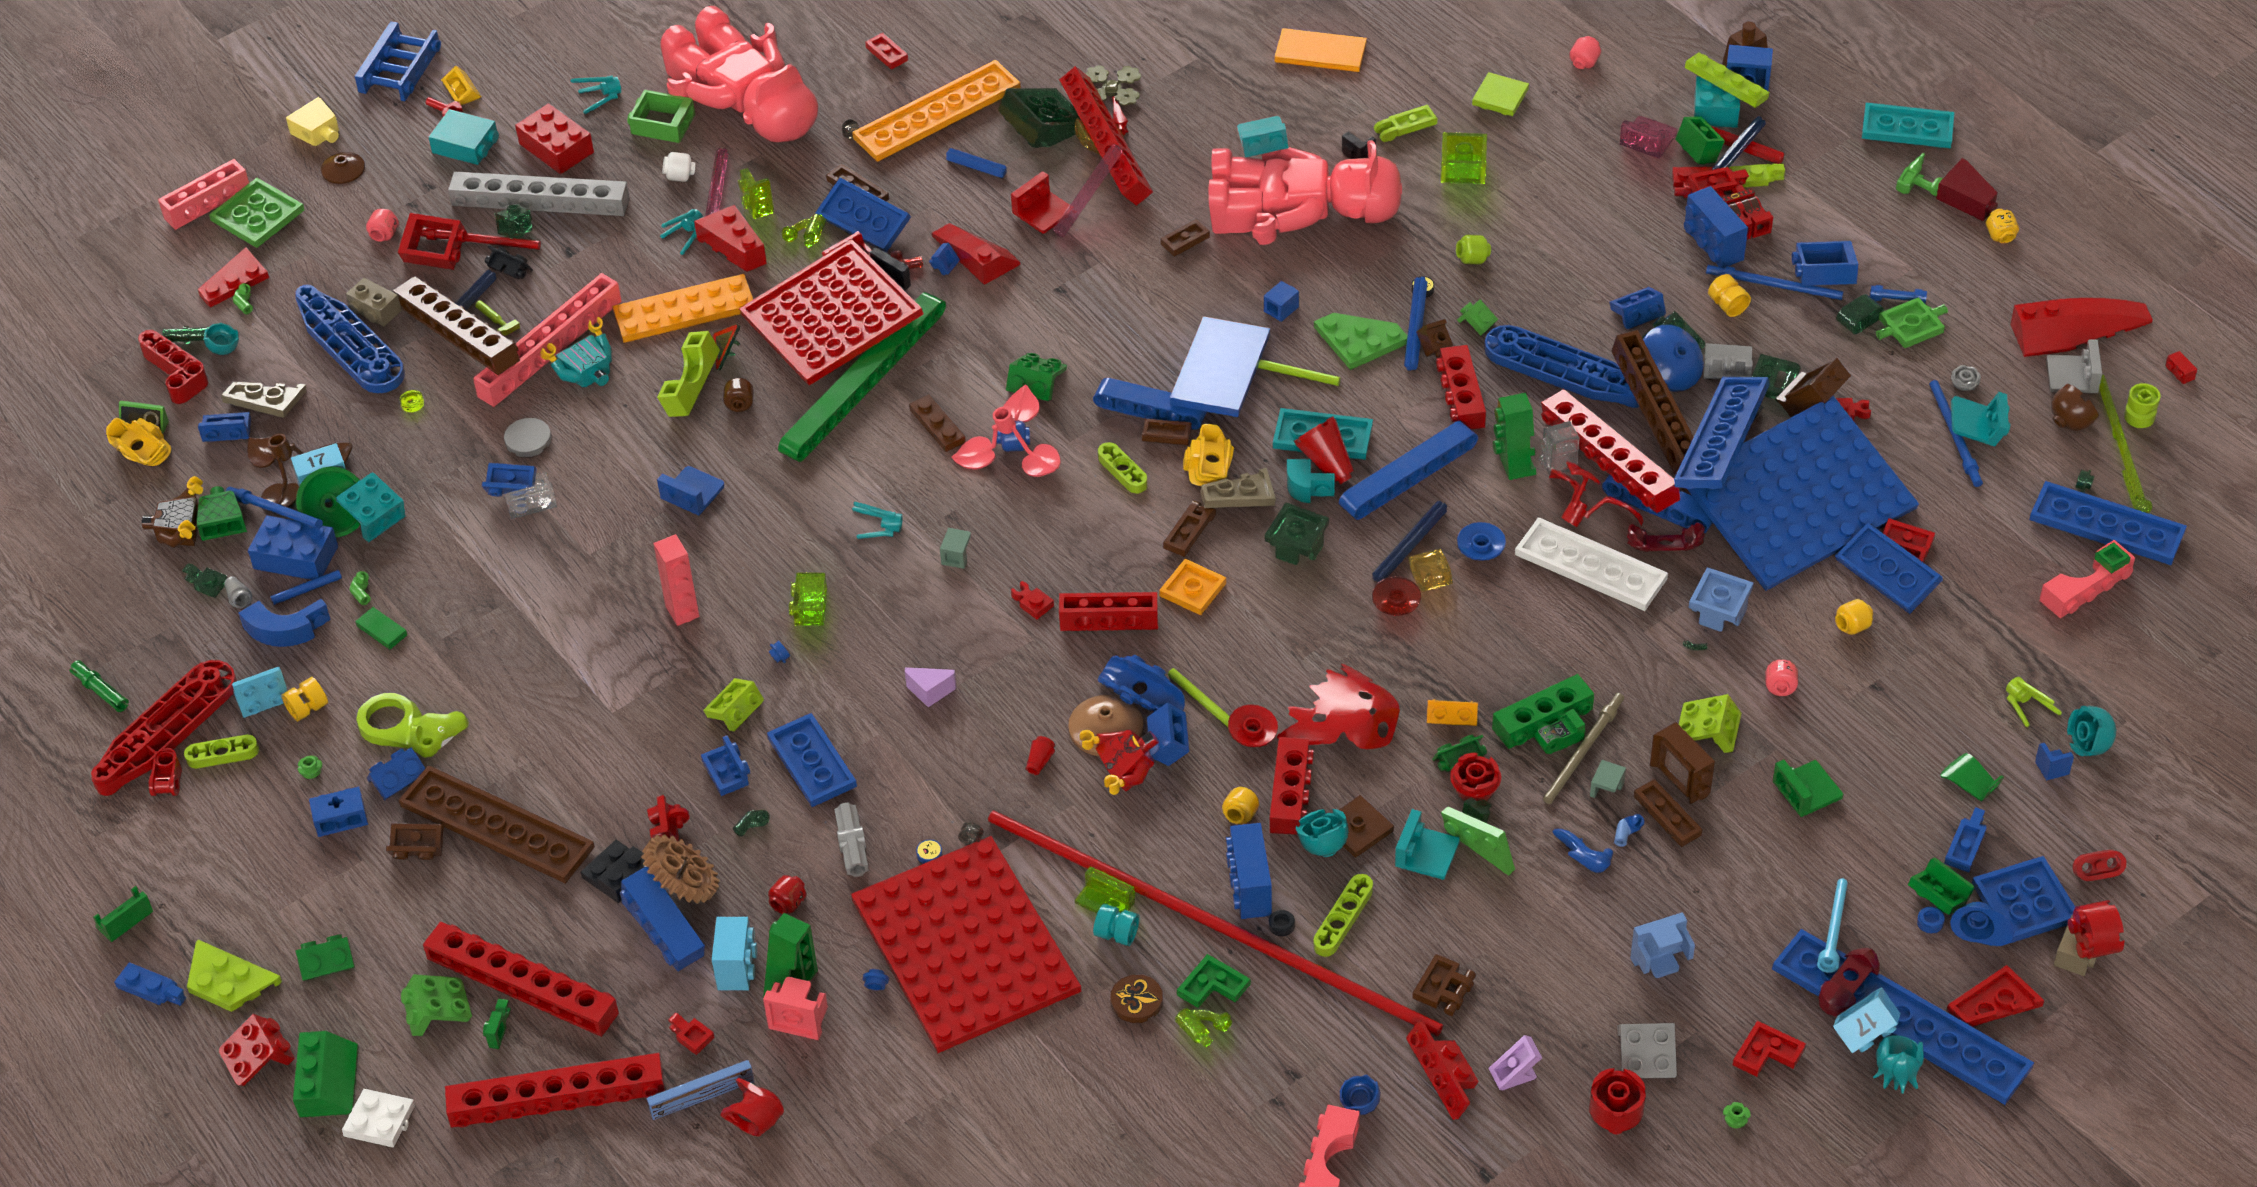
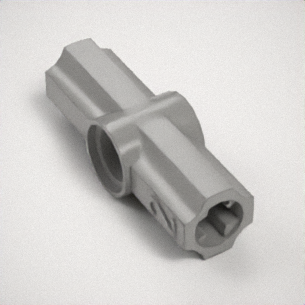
[834,802,869,877]

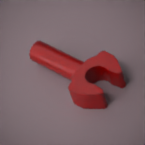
[426,97,463,117]

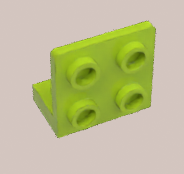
[1679,694,1742,753]

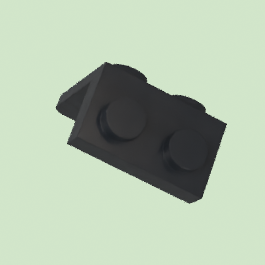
[869,247,911,291]

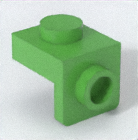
[1457,299,1498,336]

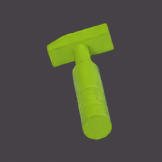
[475,300,520,336]

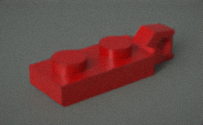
[1687,167,1749,193]

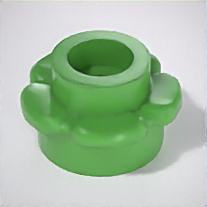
[298,756,322,779]
[1723,1102,1750,1128]

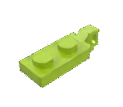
[1729,164,1785,188]

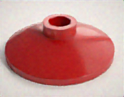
[1228,704,1278,747]

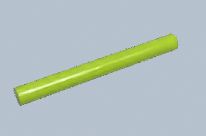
[1257,359,1341,386]
[1168,668,1230,727]

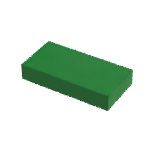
[355,607,407,650]

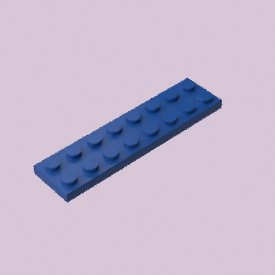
[1674,377,1769,490]

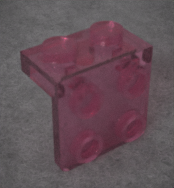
[1619,116,1677,159]

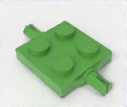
[1876,297,1948,348]

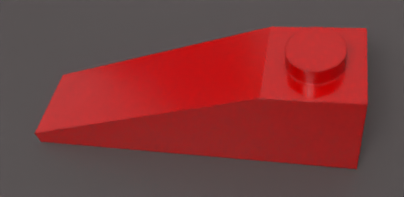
[932,223,1021,285]

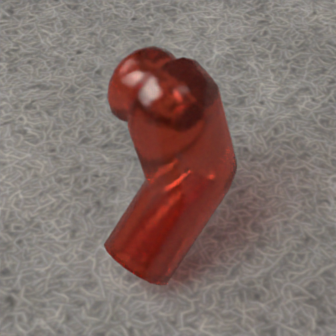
[891,250,923,270]

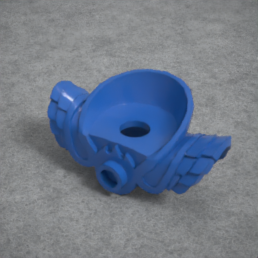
[1098,655,1185,712]

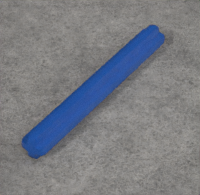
[1404,276,1428,371]

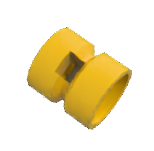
[1708,274,1751,317]
[281,677,328,722]

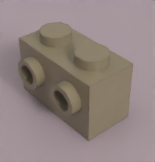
[346,278,402,327]

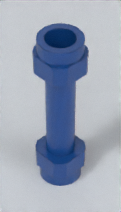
[1870,285,1927,304]

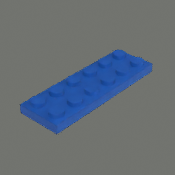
[2029,481,2187,565]

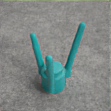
[571,75,621,114]
[660,209,703,255]
[852,502,903,539]

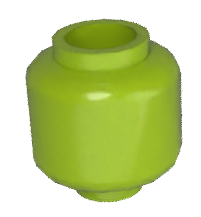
[1456,235,1491,265]

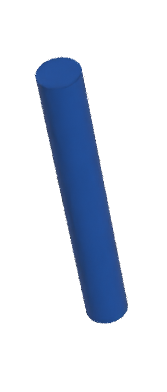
[270,570,342,605]

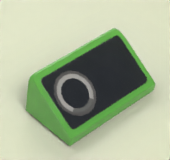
[119,401,169,434]

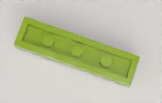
[1685,52,1770,108]

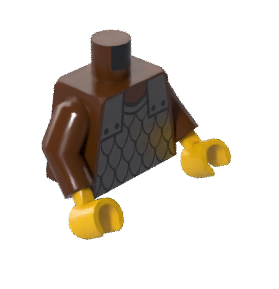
[142,476,203,548]

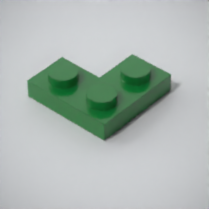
[1177,954,1251,1008]

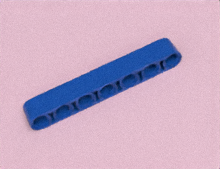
[1339,421,1478,520]

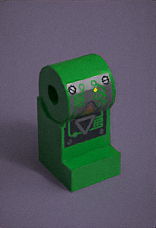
[1534,709,1585,754]

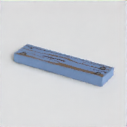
[647,1060,754,1120]

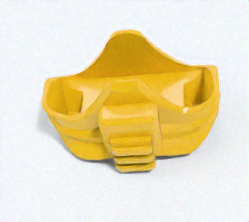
[106,418,171,466]
[1183,424,1234,486]

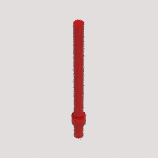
[421,228,541,250]

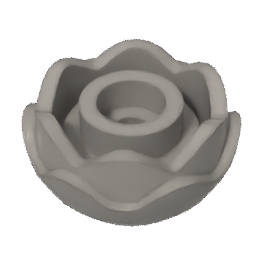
[1951,365,1981,391]

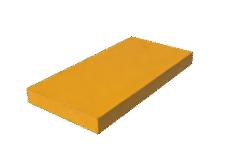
[1275,28,1367,72]

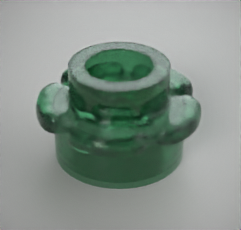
[2075,469,2095,492]

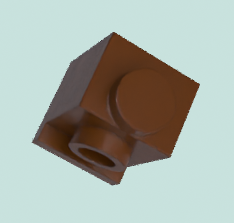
[1416,319,1453,358]

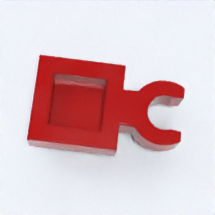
[1836,398,1871,421]
[1011,581,1054,620]

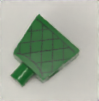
[197,486,247,541]

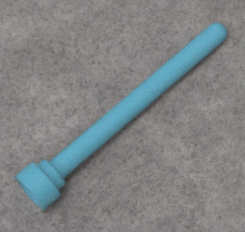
[1817,878,1848,973]

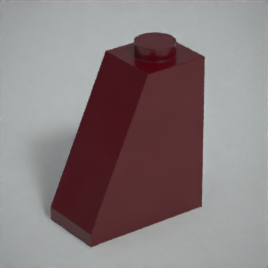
[1936,158,1998,221]

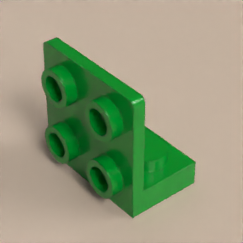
[1773,759,1844,817]

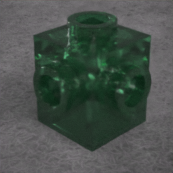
[495,204,533,239]

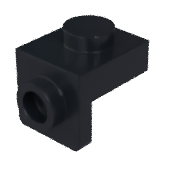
[1342,131,1376,159]

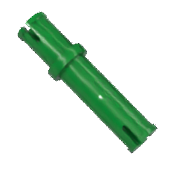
[69,660,129,712]

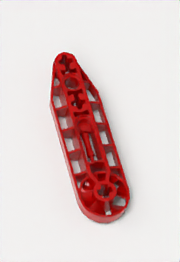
[91,660,237,796]

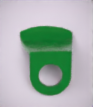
[1940,753,2004,802]

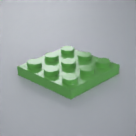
[209,178,305,248]

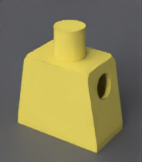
[286,97,339,146]

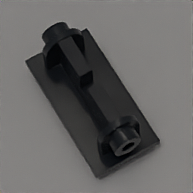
[485,246,533,280]

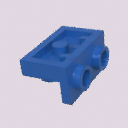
[1610,287,1666,329]

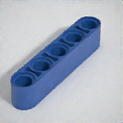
[1093,378,1207,430]
[1602,474,1713,533]

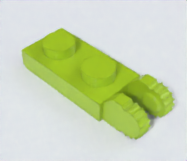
[1373,105,1438,142]

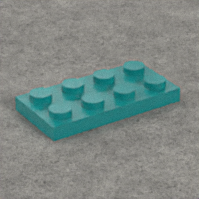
[1861,103,1955,148]
[1273,408,1373,460]

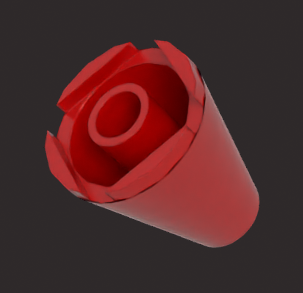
[1294,416,1354,485]

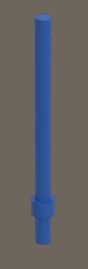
[1706,265,1844,300]
[1929,380,1983,487]
[226,486,323,529]

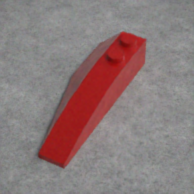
[2010,298,2153,357]

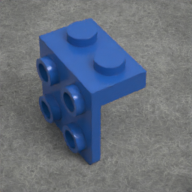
[657,466,724,516]

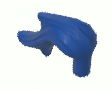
[1552,829,1613,873]

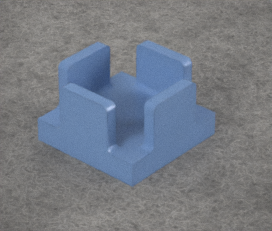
[1689,567,1753,632]
[1630,912,1695,978]

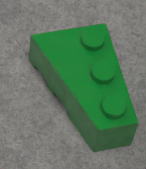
[1493,393,1536,480]
[763,913,818,997]

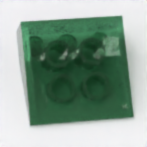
[998,88,1086,148]

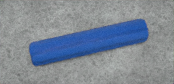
[946,148,1007,178]

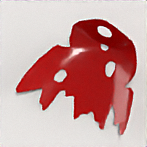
[1277,664,1400,749]

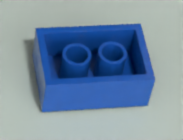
[1684,186,1748,268]
[248,515,338,580]
[1226,823,1272,919]

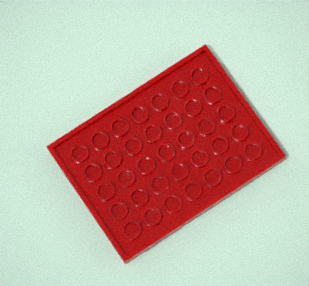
[851,836,1081,1053]

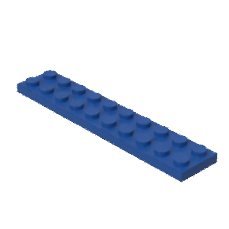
[1772,929,2034,1105]

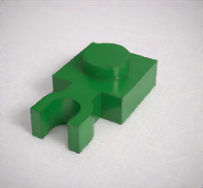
[483,999,511,1049]

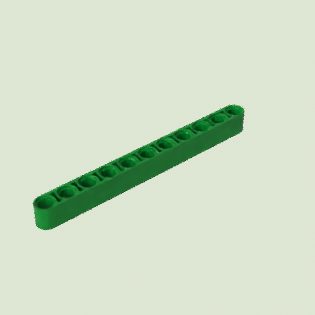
[778,292,946,462]

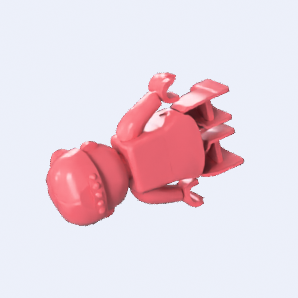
[661,6,818,142]
[1208,140,1402,245]

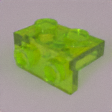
[738,168,774,219]

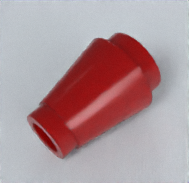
[1025,736,1055,775]

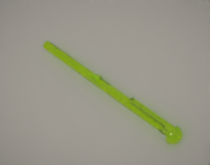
[2099,375,2152,513]

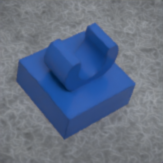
[929,243,960,275]

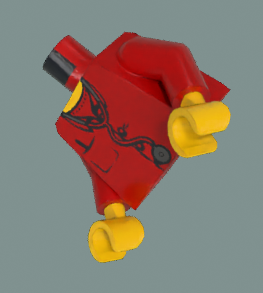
[1080,730,1159,795]

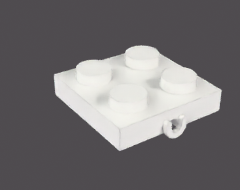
[342,1089,415,1148]

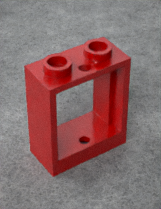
[398,213,467,270]

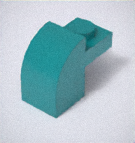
[1287,459,1335,503]

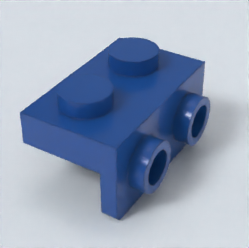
[198,412,251,442]
[482,463,537,498]
[701,736,750,796]
[366,747,426,800]

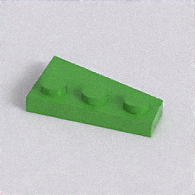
[1441,807,1515,876]

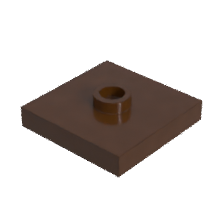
[1339,795,1394,858]

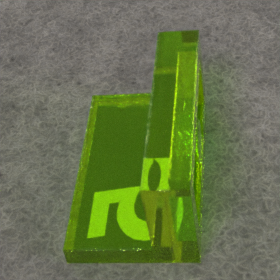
[1075,866,1135,914]

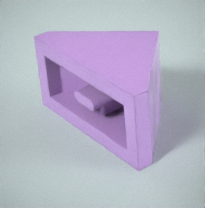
[905,667,956,707]

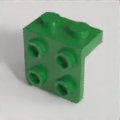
[1006,353,1067,401]

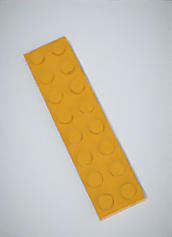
[852,60,1021,162]

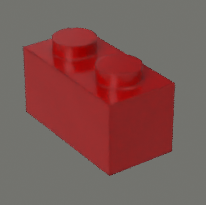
[2165,351,2198,384]

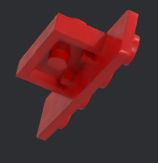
[1406,1021,1479,1120]

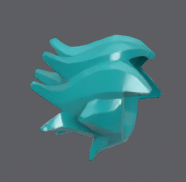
[1873,1035,1924,1094]

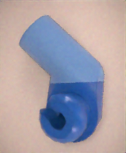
[1614,814,1645,847]

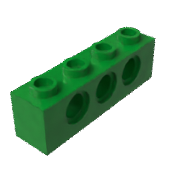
[1492,674,1594,749]

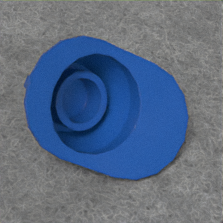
[1950,902,2015,946]

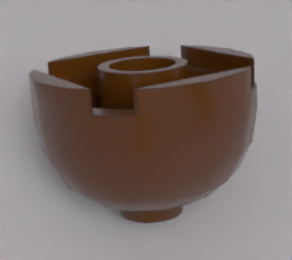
[2051,384,2099,431]

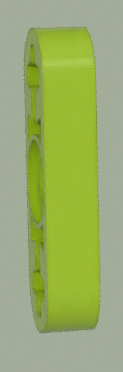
[1098,442,1148,494]
[184,735,259,769]

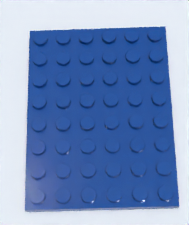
[1687,396,1919,591]

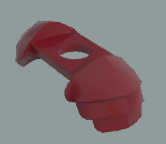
[1627,523,1705,552]
[1818,948,1880,1017]

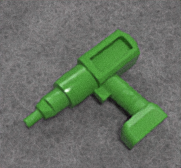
[1896,153,1943,196]

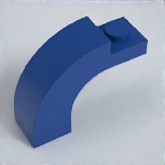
[238,599,331,647]

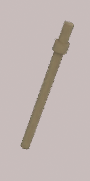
[1543,693,1625,804]

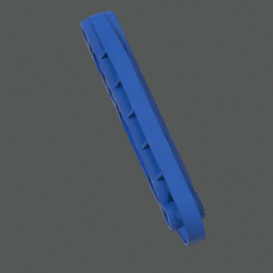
[296,285,405,394]
[1484,325,1639,408]

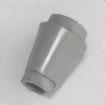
[224,577,252,609]

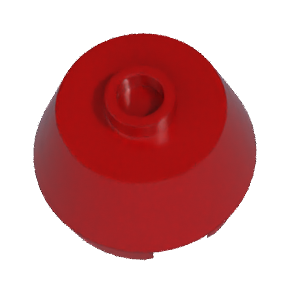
[1450,753,1501,804]

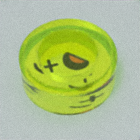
[400,390,424,412]

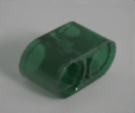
[1836,294,1884,334]

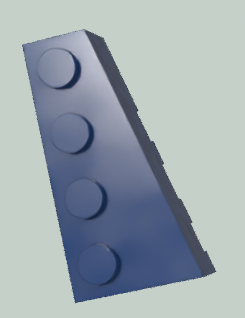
[620,867,705,971]

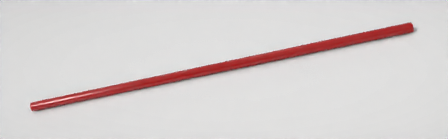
[988,810,1443,1037]

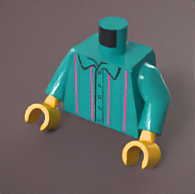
[540,317,612,387]

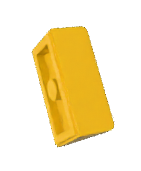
[441,66,482,105]

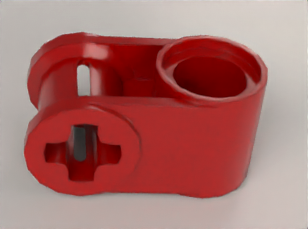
[149,748,182,796]

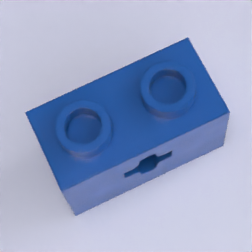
[309,787,368,837]

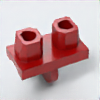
[647,795,690,842]

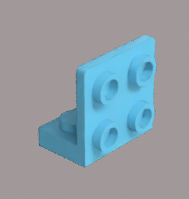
[232,667,288,718]

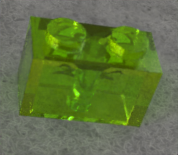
[789,573,827,626]

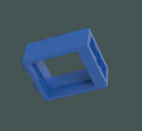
[1792,241,1859,286]

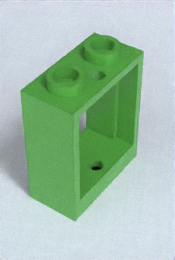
[627,89,695,143]

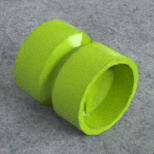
[2124,383,2161,428]

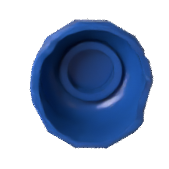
[1340,1075,1381,1115]

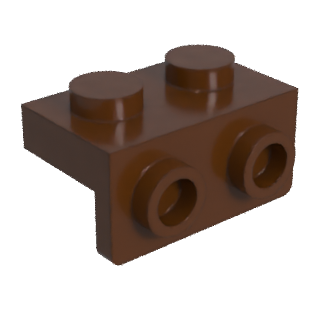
[386,823,444,860]

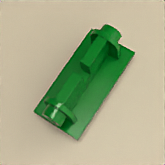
[1432,734,1487,772]

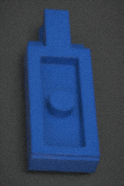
[1944,807,1987,872]
[114,962,186,1006]

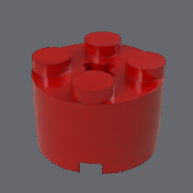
[2068,900,2125,959]
[1589,1068,1646,1134]

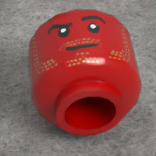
[768,875,807,914]

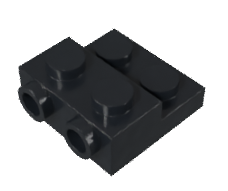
[581,839,646,903]

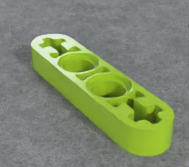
[1313,874,1373,957]

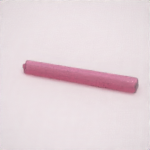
[1053,144,1123,238]
[705,148,728,216]

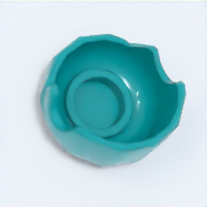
[204,323,239,355]

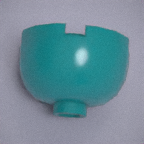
[2067,706,2117,756]
[1296,809,1349,857]

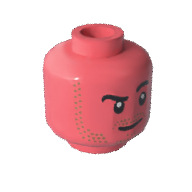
[366,209,399,242]
[1766,659,1798,696]

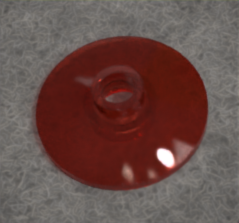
[1372,577,1421,616]

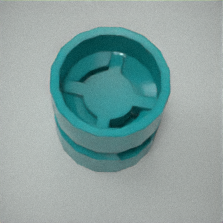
[1093,904,1140,946]

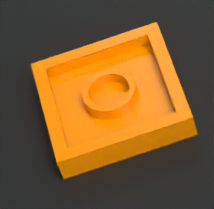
[1159,559,1226,615]

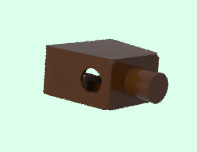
[1722,21,1768,67]

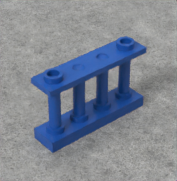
[354,21,441,102]

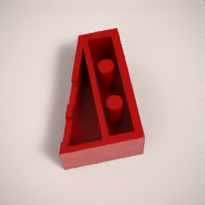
[694,205,767,272]

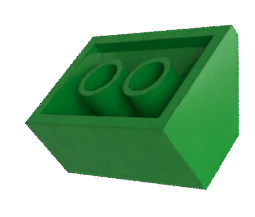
[293,1031,359,1118]

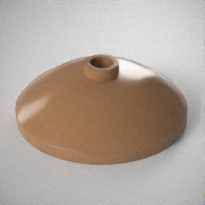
[1068,695,1143,756]

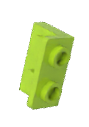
[703,678,764,731]

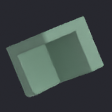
[940,528,971,569]
[1590,760,1626,798]

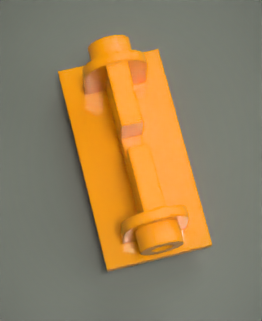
[1427,699,1478,726]

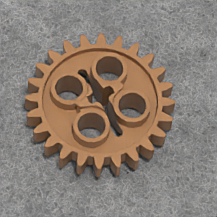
[641,834,720,904]

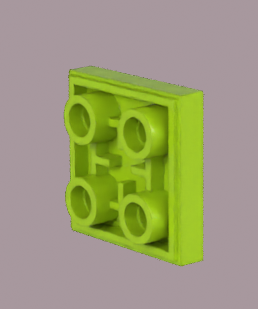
[1472,72,1529,116]

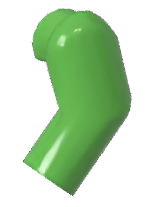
[233,283,253,315]
[350,571,371,605]

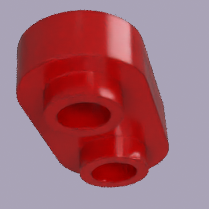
[2073,849,2126,881]

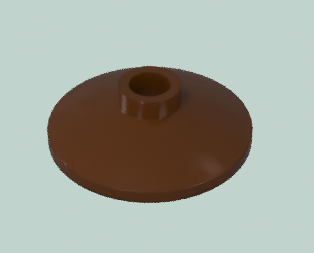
[321,152,365,184]

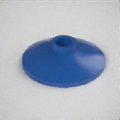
[1457,522,1506,561]

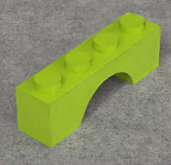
[657,331,720,417]

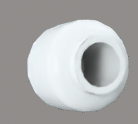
[662,152,695,182]

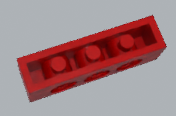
[1436,345,1486,429]
[1059,592,1158,631]
[1270,737,1314,835]

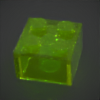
[1441,132,1487,184]

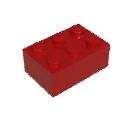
[515,103,594,175]

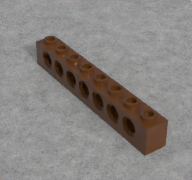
[393,276,520,375]
[1611,330,1694,495]

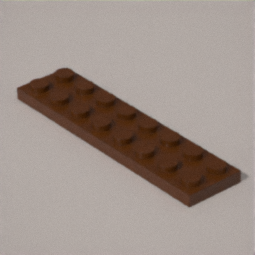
[398,765,595,884]

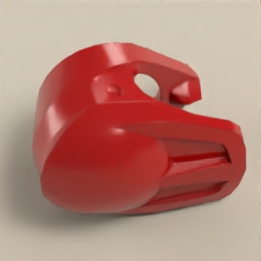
[720,1078,784,1137]

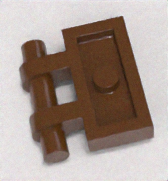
[1412,954,1476,1016]

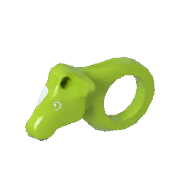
[356,693,469,758]

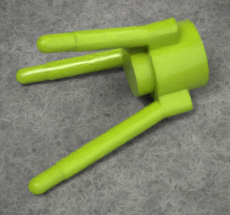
[2006,677,2062,727]

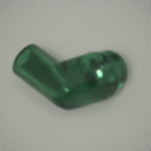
[733,810,770,836]

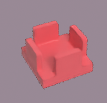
[763,977,828,1040]

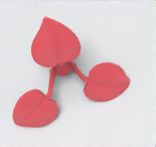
[952,384,1061,477]

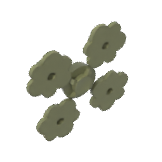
[1085,65,1141,106]

